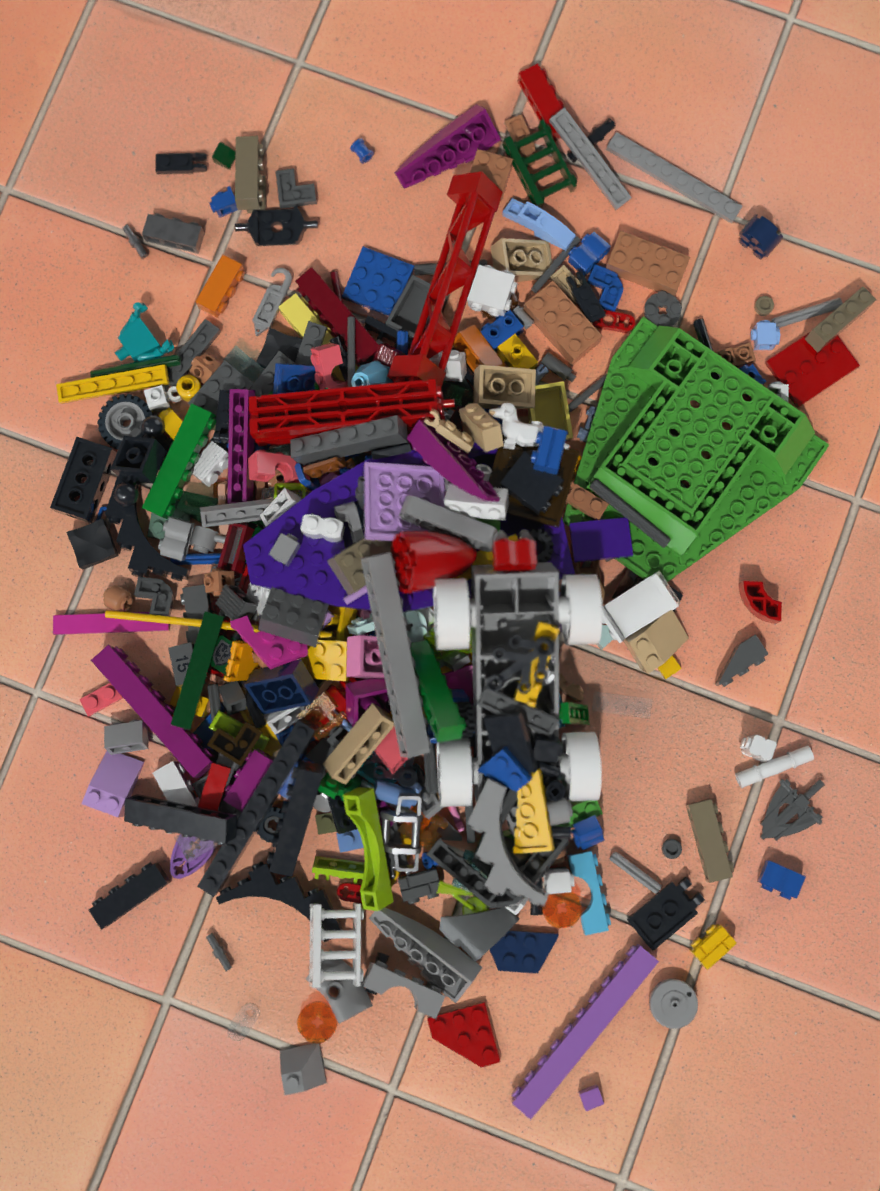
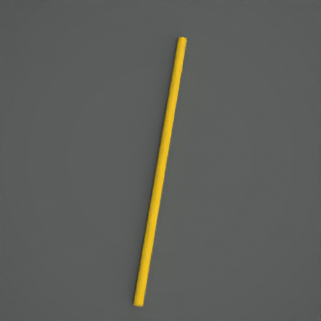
[105,610,333,640]

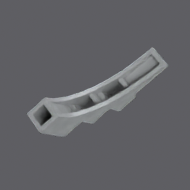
[467,778,549,906]

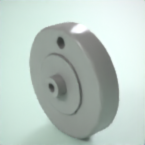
[649,978,698,1029]

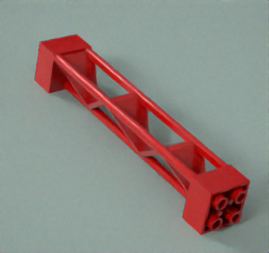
[387,171,503,387]

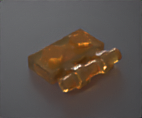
[296,691,347,741]
[398,803,449,851]

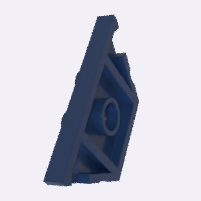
[490,930,558,974]

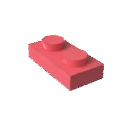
[79,683,124,717]

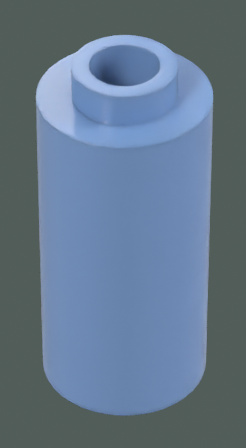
[373,779,417,809]

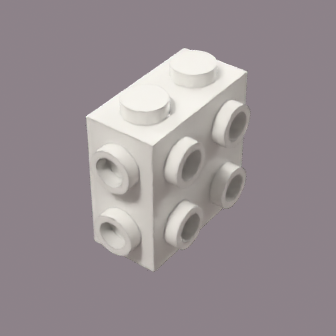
[467,265,518,317]

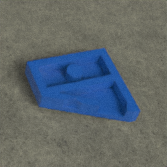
[478,747,533,792]

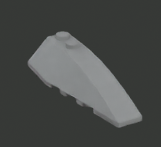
[369,908,483,1003]

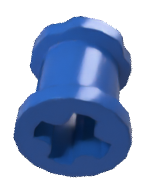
[350,138,374,164]

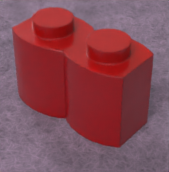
[492,538,537,571]

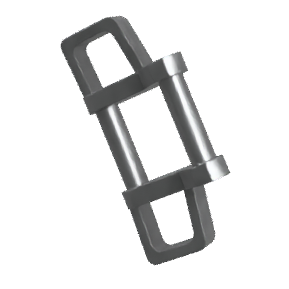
[380,793,423,872]

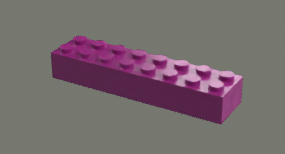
[91,645,216,778]

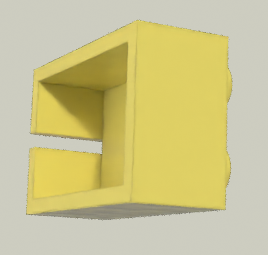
[527,381,573,441]

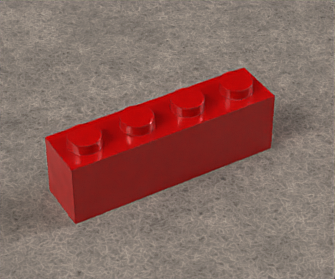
[517,63,564,141]

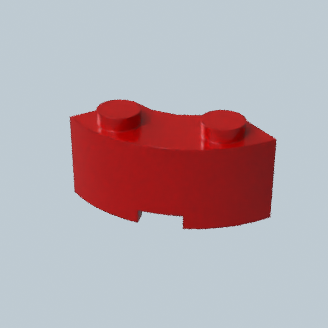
[739,581,782,624]

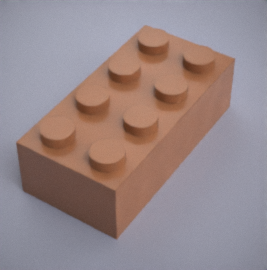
[606,231,690,296]
[524,281,602,366]

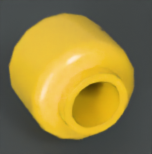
[176,375,202,402]

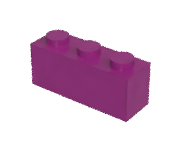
[223,748,274,812]

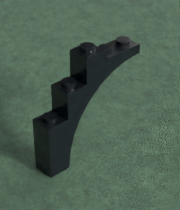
[105,476,190,581]
[216,862,343,942]

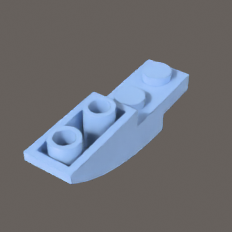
[502,198,576,251]

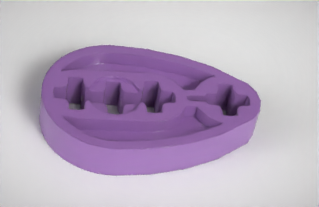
[170,834,216,879]

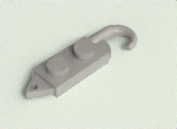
[252,268,292,336]

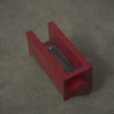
[218,522,255,574]

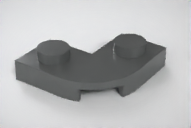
[134,577,174,616]

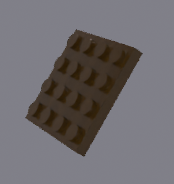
[488,433,580,528]

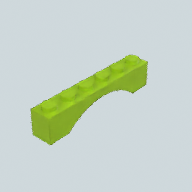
[343,787,394,911]

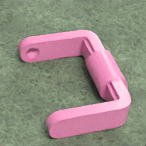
[448,806,465,832]

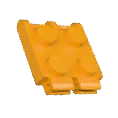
[223,641,259,682]

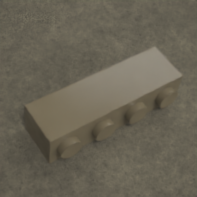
[235,136,263,210]
[805,286,877,352]
[686,799,734,883]

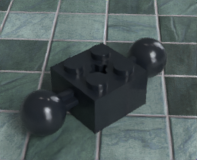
[110,415,167,507]

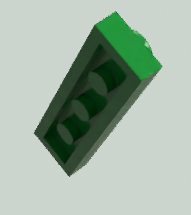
[559,702,589,725]

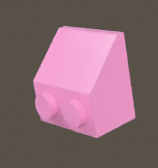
[346,635,385,678]

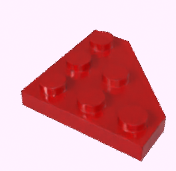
[427,1002,500,1068]

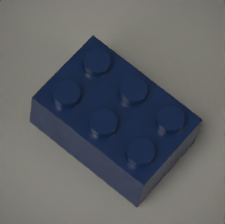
[244,659,319,715]

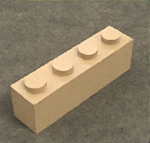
[323,703,394,784]

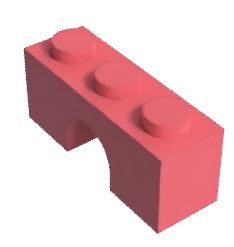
[311,343,348,390]
[248,450,310,483]

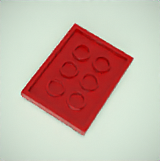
[765,332,860,408]

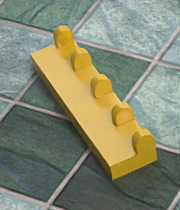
[514,621,560,707]

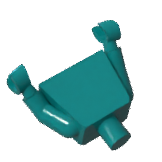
[114,302,174,362]

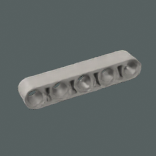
[399,496,498,552]

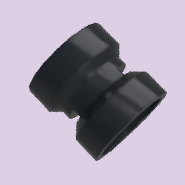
[542,776,565,801]

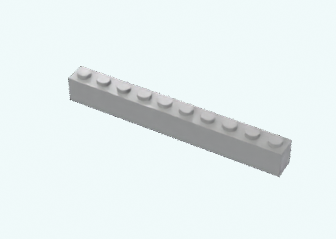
[361,553,431,759]

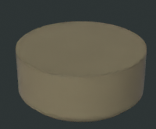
[754,296,774,316]

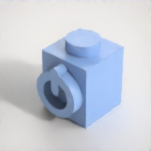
[750,320,780,350]

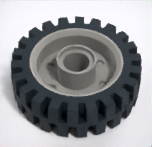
[97,394,155,450]

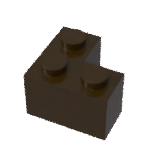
[207,721,263,766]

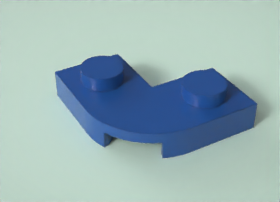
[587,264,623,312]

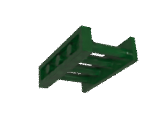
[502,120,577,208]

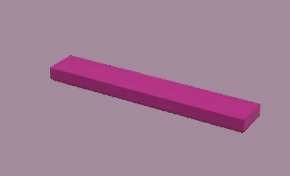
[53,612,169,635]

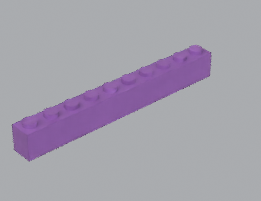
[511,944,659,1120]

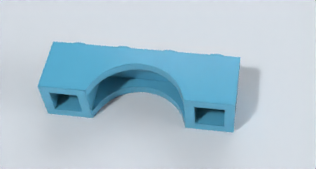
[567,851,611,936]

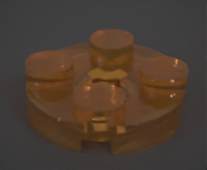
[542,891,582,928]
[297,1001,338,1044]

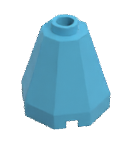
[351,361,394,387]

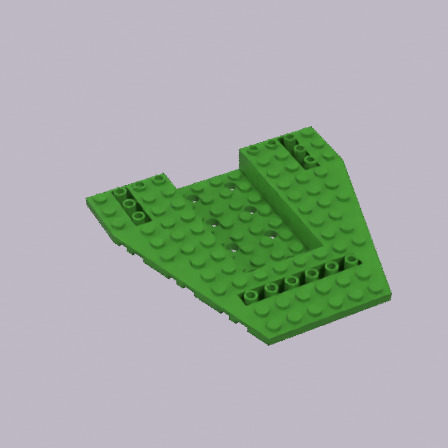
[563,317,829,582]

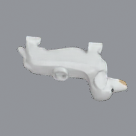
[489,403,569,450]

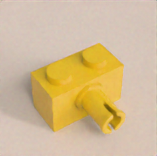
[497,334,538,369]

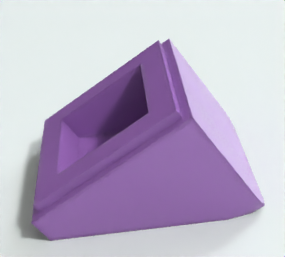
[578,1084,604,1111]

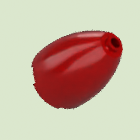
[391,531,477,593]

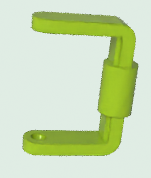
[274,483,306,499]

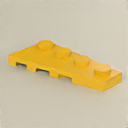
[513,769,554,854]

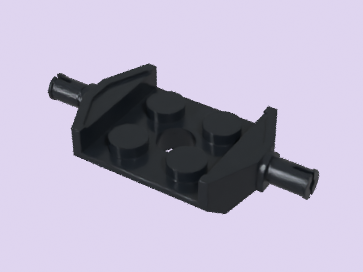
[235,206,318,246]

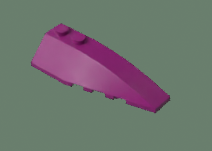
[394,104,501,189]
[407,420,500,502]

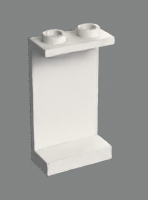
[602,571,681,643]

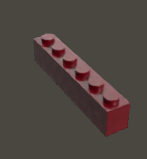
[295,267,379,365]

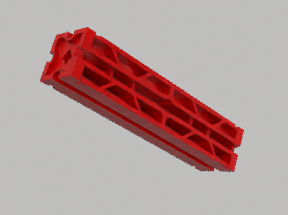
[249,379,455,446]

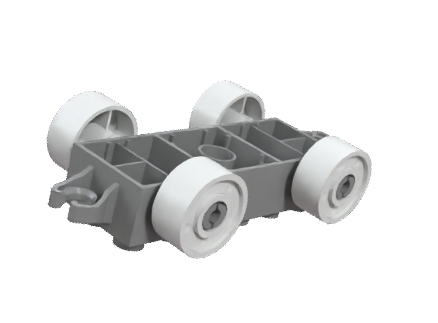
[433,530,602,836]

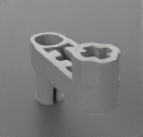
[334,501,364,544]

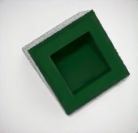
[212,142,236,170]

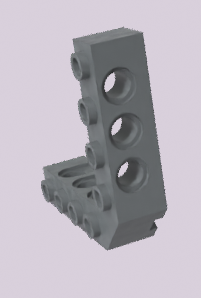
[427,838,569,909]

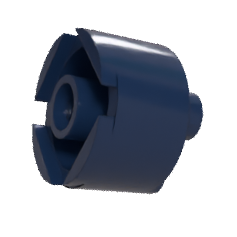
[739,215,783,260]

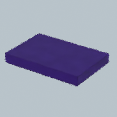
[569,518,633,563]

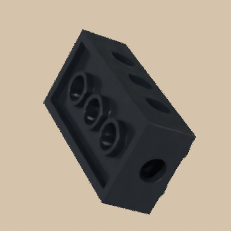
[50,437,117,523]

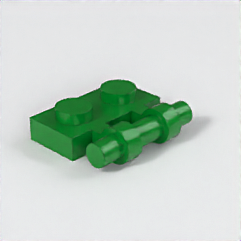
[318,772,362,802]

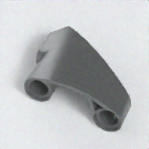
[440,907,520,962]

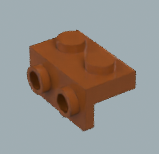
[303,456,346,478]

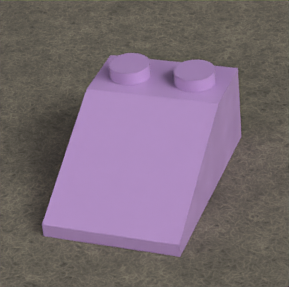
[81,751,144,818]

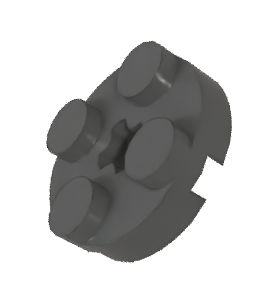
[644,291,682,327]

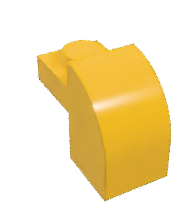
[158,407,183,441]

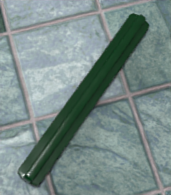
[90,354,181,378]

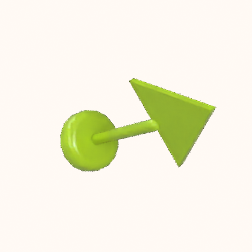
[437,881,489,915]

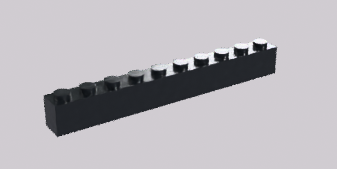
[197,717,320,897]

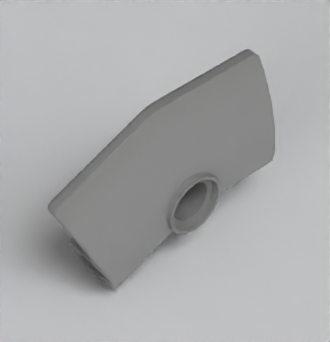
[306,950,373,1024]

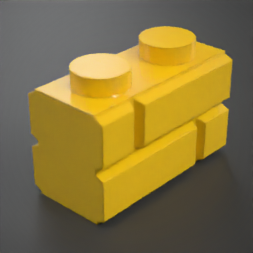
[689,924,737,970]

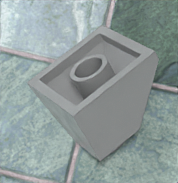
[280,1042,326,1095]

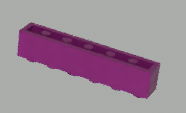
[228,389,255,504]

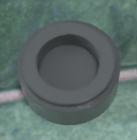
[661,839,682,859]

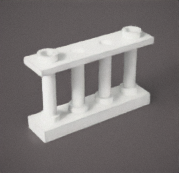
[309,903,364,988]

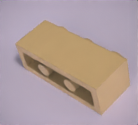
[459,404,504,452]

